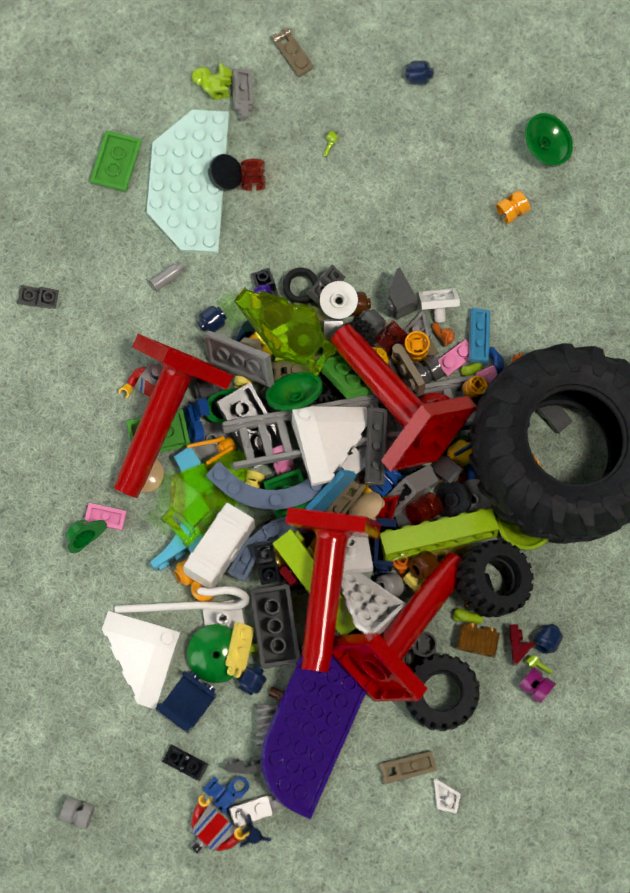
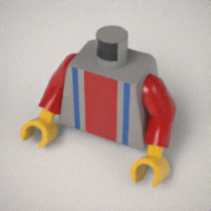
[119,363,162,398]
[190,792,249,854]

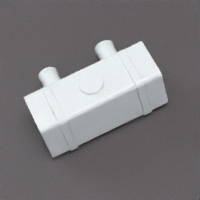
[183,503,255,588]

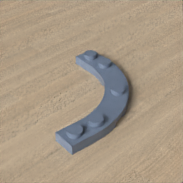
[206,462,341,510]
[228,516,315,583]

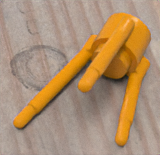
[187,436,237,470]

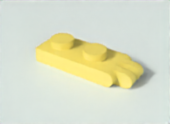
[226,622,255,678]

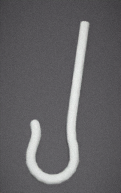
[115,586,249,613]

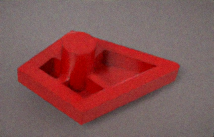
[376,495,399,519]

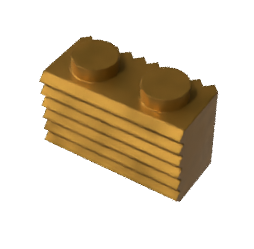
[456,622,500,658]

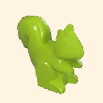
[191,63,232,100]

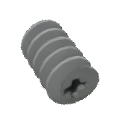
[255,705,278,746]

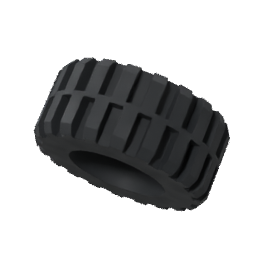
[456,540,534,618]
[405,653,480,731]

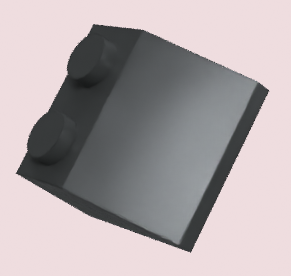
[386,267,418,320]

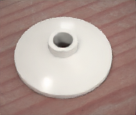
[320,281,358,319]

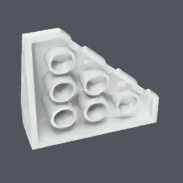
[292,406,368,486]
[341,573,406,634]
[102,611,182,710]

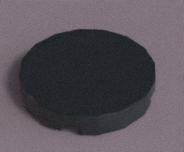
[208,154,243,192]
[435,481,472,518]

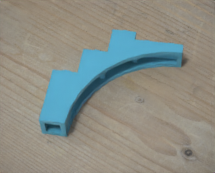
[150,448,216,571]

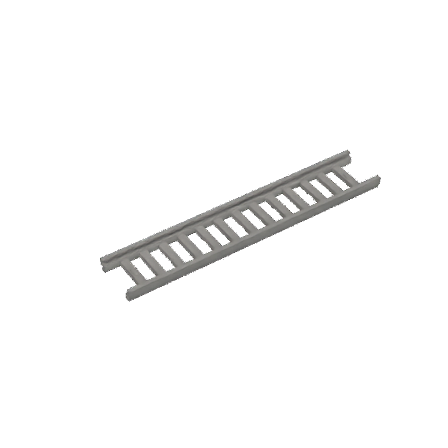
[222,375,476,470]

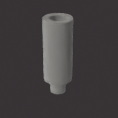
[149,262,185,291]

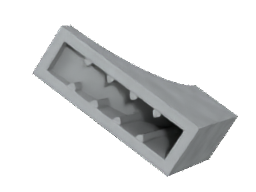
[386,465,442,518]

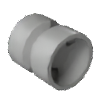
[60,796,95,830]

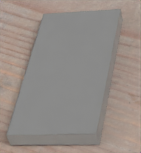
[205,330,274,387]

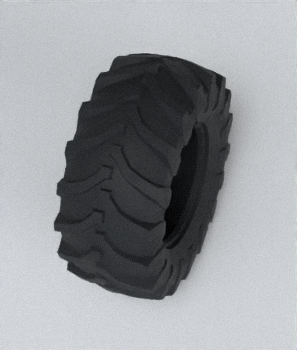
[469,343,630,544]

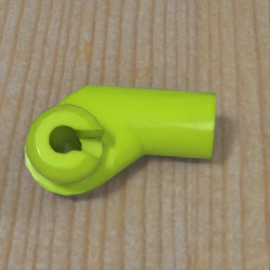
[461,363,483,376]
[453,608,483,624]

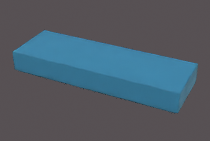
[469,308,490,364]
[306,469,357,512]

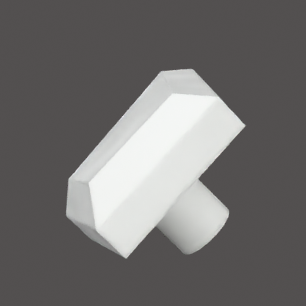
[434,779,461,814]

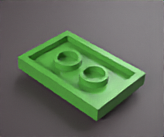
[90,130,142,192]
[316,355,374,399]
[126,408,190,453]

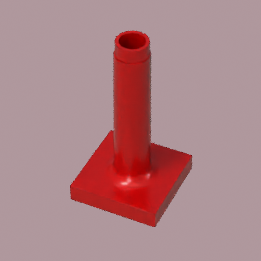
[331,324,477,472]
[113,333,233,498]
[286,507,381,672]
[332,553,463,702]

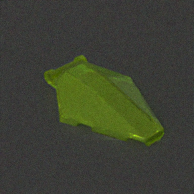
[234,287,337,375]
[160,450,250,547]

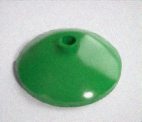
[525,113,573,166]
[266,372,323,411]
[187,624,234,683]

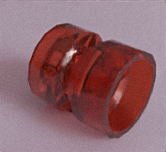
[241,159,266,191]
[374,320,408,355]
[406,492,443,525]

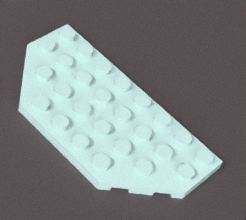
[147,110,229,254]

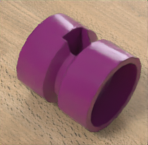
[518,667,556,704]

